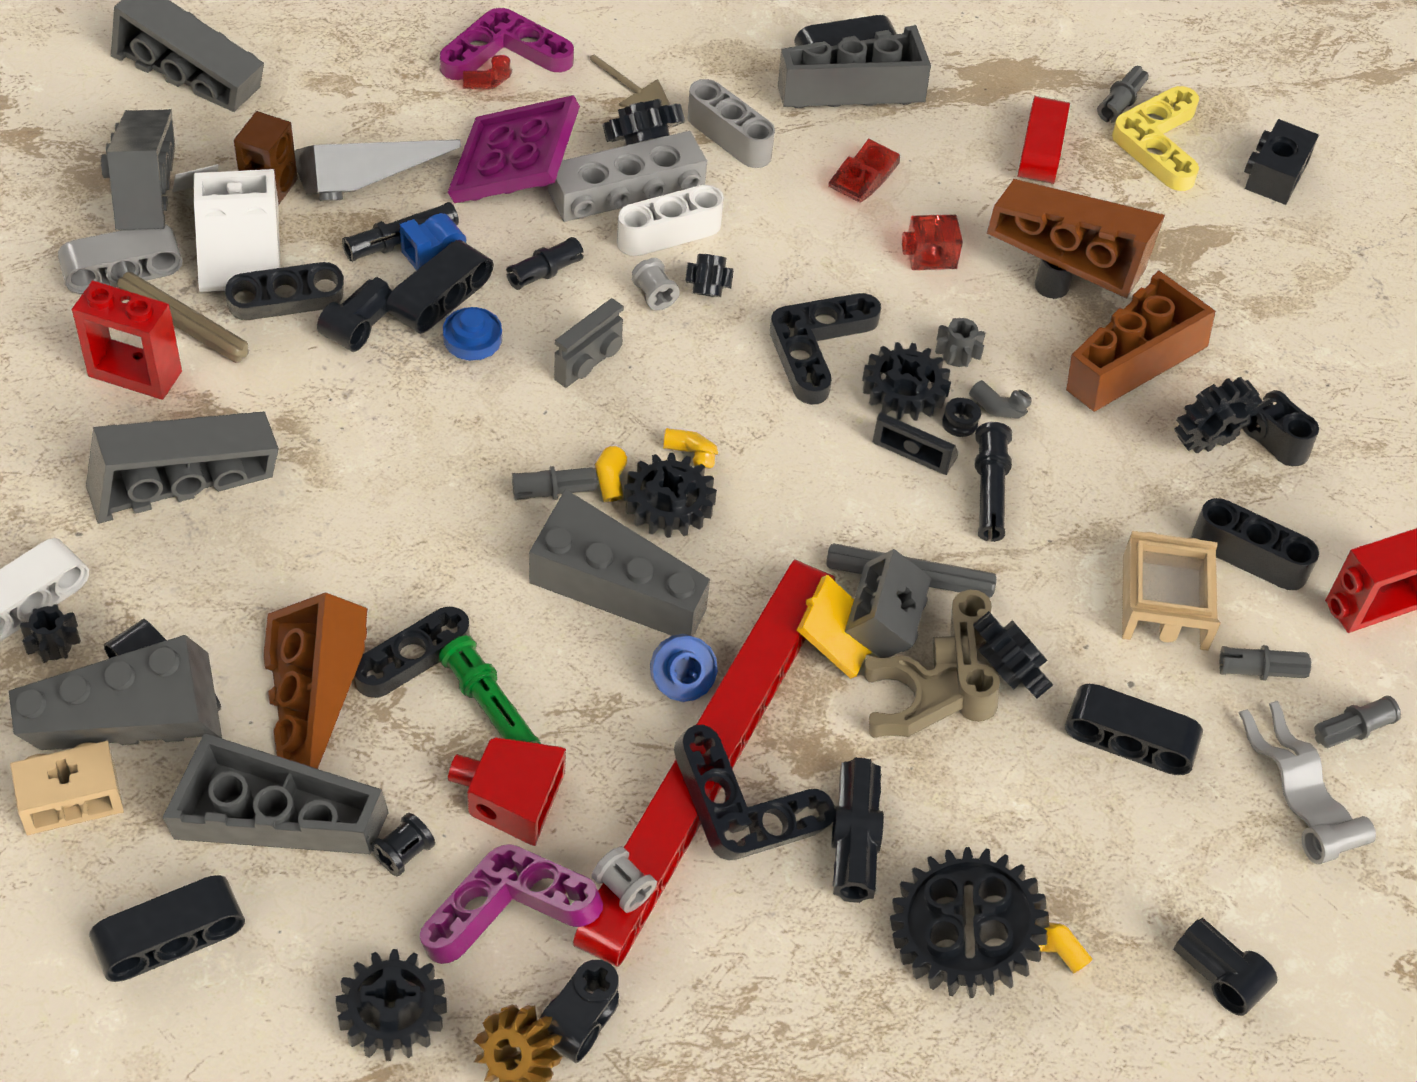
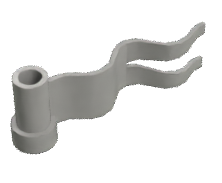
[1239,701,1376,864]

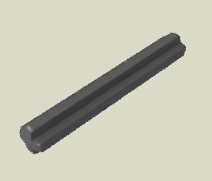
[826,543,997,598]

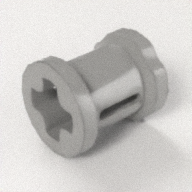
[632,258,680,310]
[592,846,657,913]

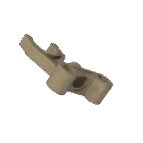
[865,589,1000,738]

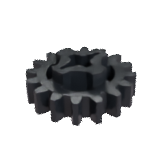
[603,99,685,145]
[862,342,951,421]
[1174,377,1262,453]
[624,453,717,538]
[973,611,1053,699]
[336,949,447,1061]

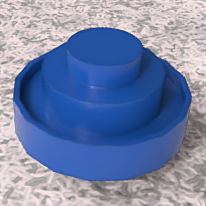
[443,307,502,361]
[650,634,718,702]

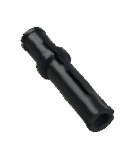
[342,202,459,262]

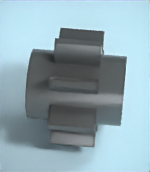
[935,318,986,367]

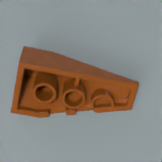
[264,592,368,769]

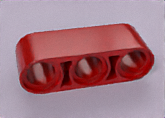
[1017,95,1070,184]

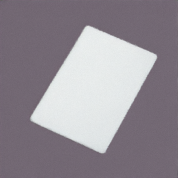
[172,164,219,192]

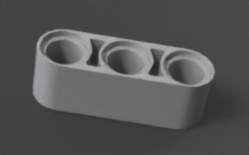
[688,79,775,168]
[58,225,182,294]

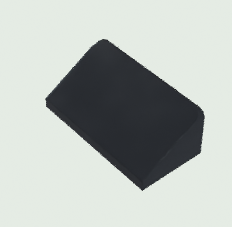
[872,412,958,475]

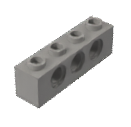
[548,131,707,222]

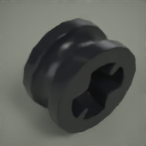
[942,398,982,437]

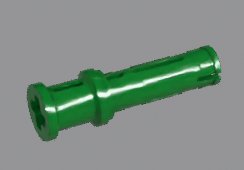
[439,635,541,744]

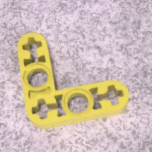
[1112,86,1199,191]

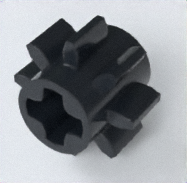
[685,254,734,297]
[20,604,81,663]

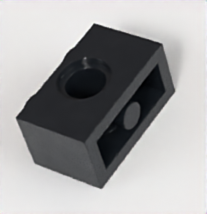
[1244,119,1319,205]

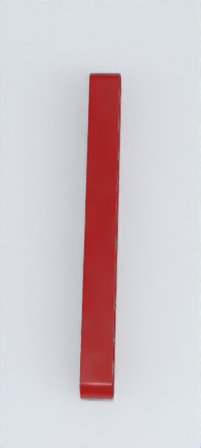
[573,559,836,967]

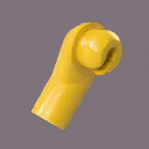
[663,428,718,469]
[594,446,627,502]
[1038,922,1092,974]

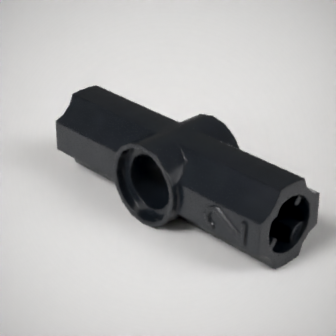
[831,757,884,903]

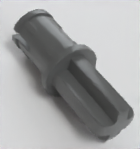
[1097,66,1149,123]
[512,466,598,501]
[1219,645,1311,681]
[1314,695,1401,748]

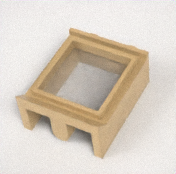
[1122,531,1221,651]

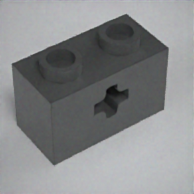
[845,549,932,658]

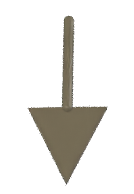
[590,54,670,107]

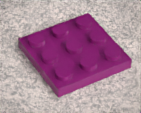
[447,95,580,203]

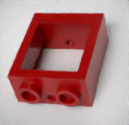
[72,280,182,400]
[1325,528,1417,633]

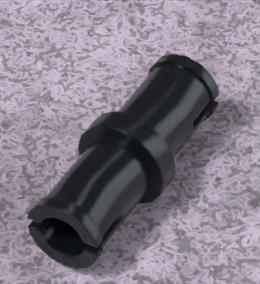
[506,237,584,290]

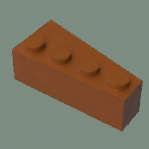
[987,179,1165,299]
[1066,270,1216,412]

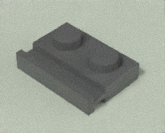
[554,298,624,388]

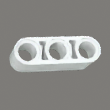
[617,185,724,256]
[0,538,89,642]

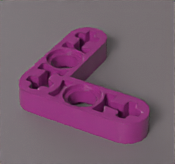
[440,8,574,80]
[419,844,603,964]

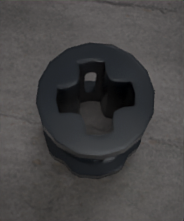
[371,812,435,877]

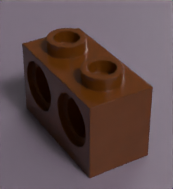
[234,111,298,206]

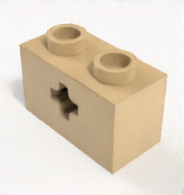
[10,740,124,836]

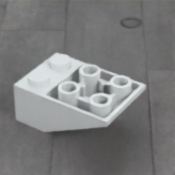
[194,169,281,292]

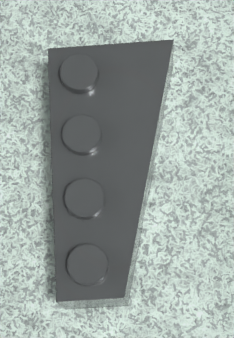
[111,0,264,112]
[778,25,931,108]
[101,109,175,230]
[86,411,279,524]
[529,489,710,636]
[9,635,222,750]
[163,733,389,854]

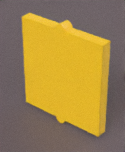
[797,575,872,679]

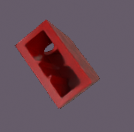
[448,737,566,846]

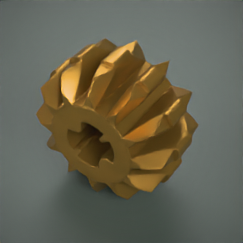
[473,1004,563,1082]

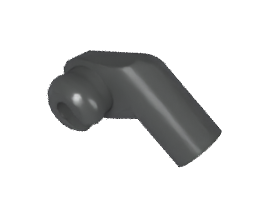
[969,380,1032,419]

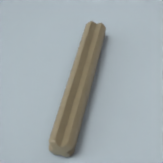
[117,272,249,363]

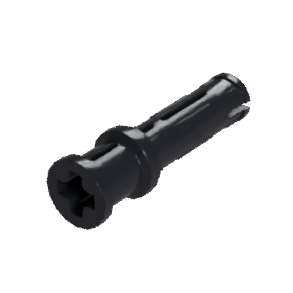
[975,422,1012,542]

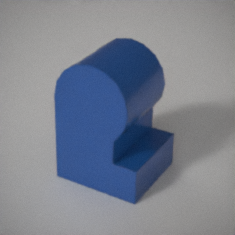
[400,213,467,271]

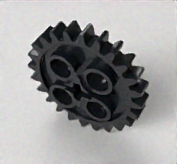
[890,847,1049,998]

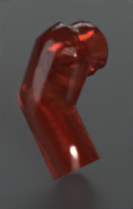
[463,55,513,89]

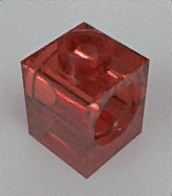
[902,214,963,270]

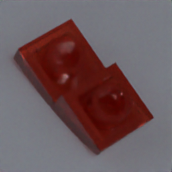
[828,138,900,203]

